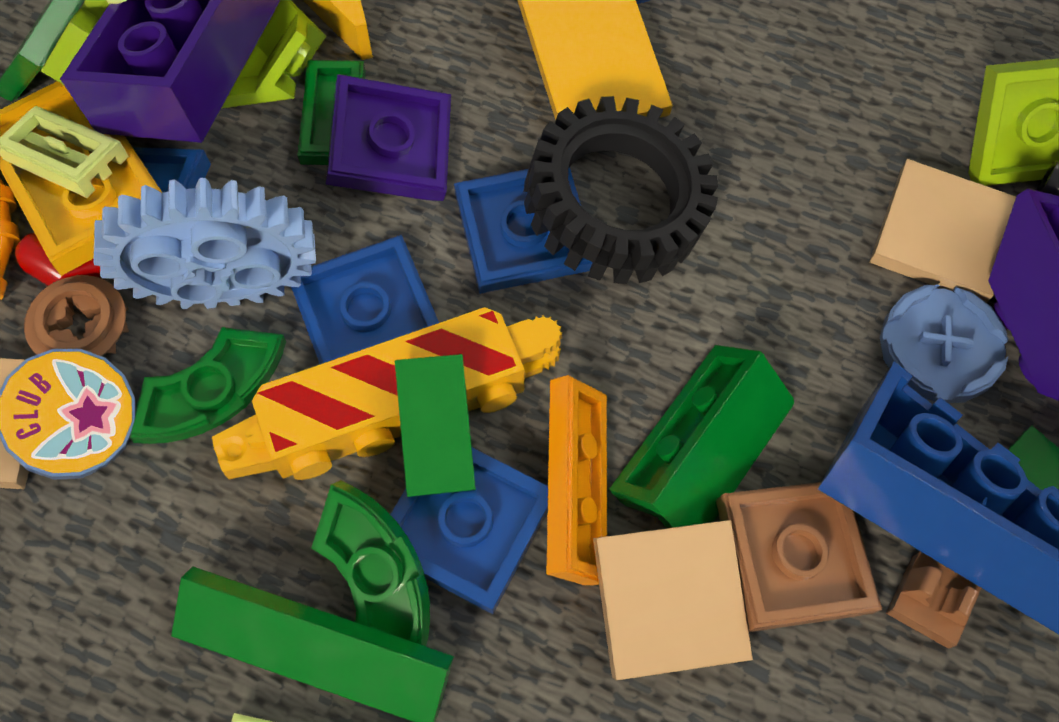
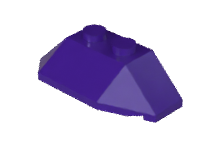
[988,189,1059,401]

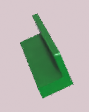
[609,345,794,528]

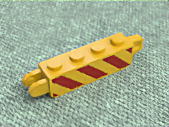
[212,307,562,480]

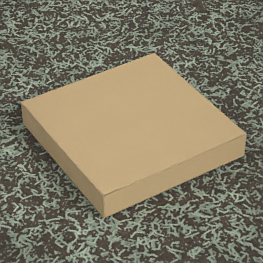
[869,159,1016,303]
[593,520,753,681]

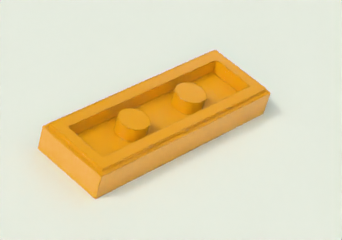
[546,375,607,586]

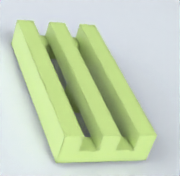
[0,106,129,198]

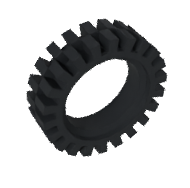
[523,96,718,284]

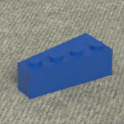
[818,361,1059,634]

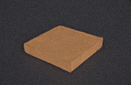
[716,482,882,632]

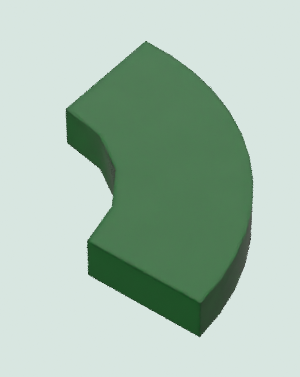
[129,327,286,444]
[311,480,430,646]

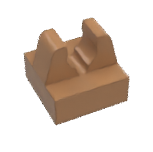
[886,552,982,649]

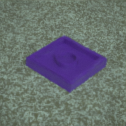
[326,74,451,201]

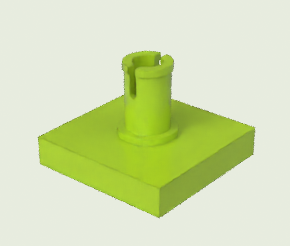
[968,58,1059,186]

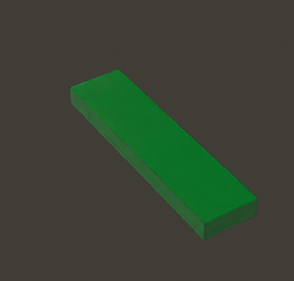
[171,566,454,722]

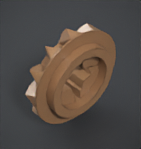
[24,275,129,356]

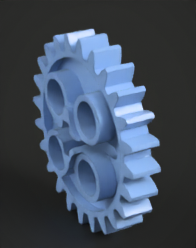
[93,178,316,309]

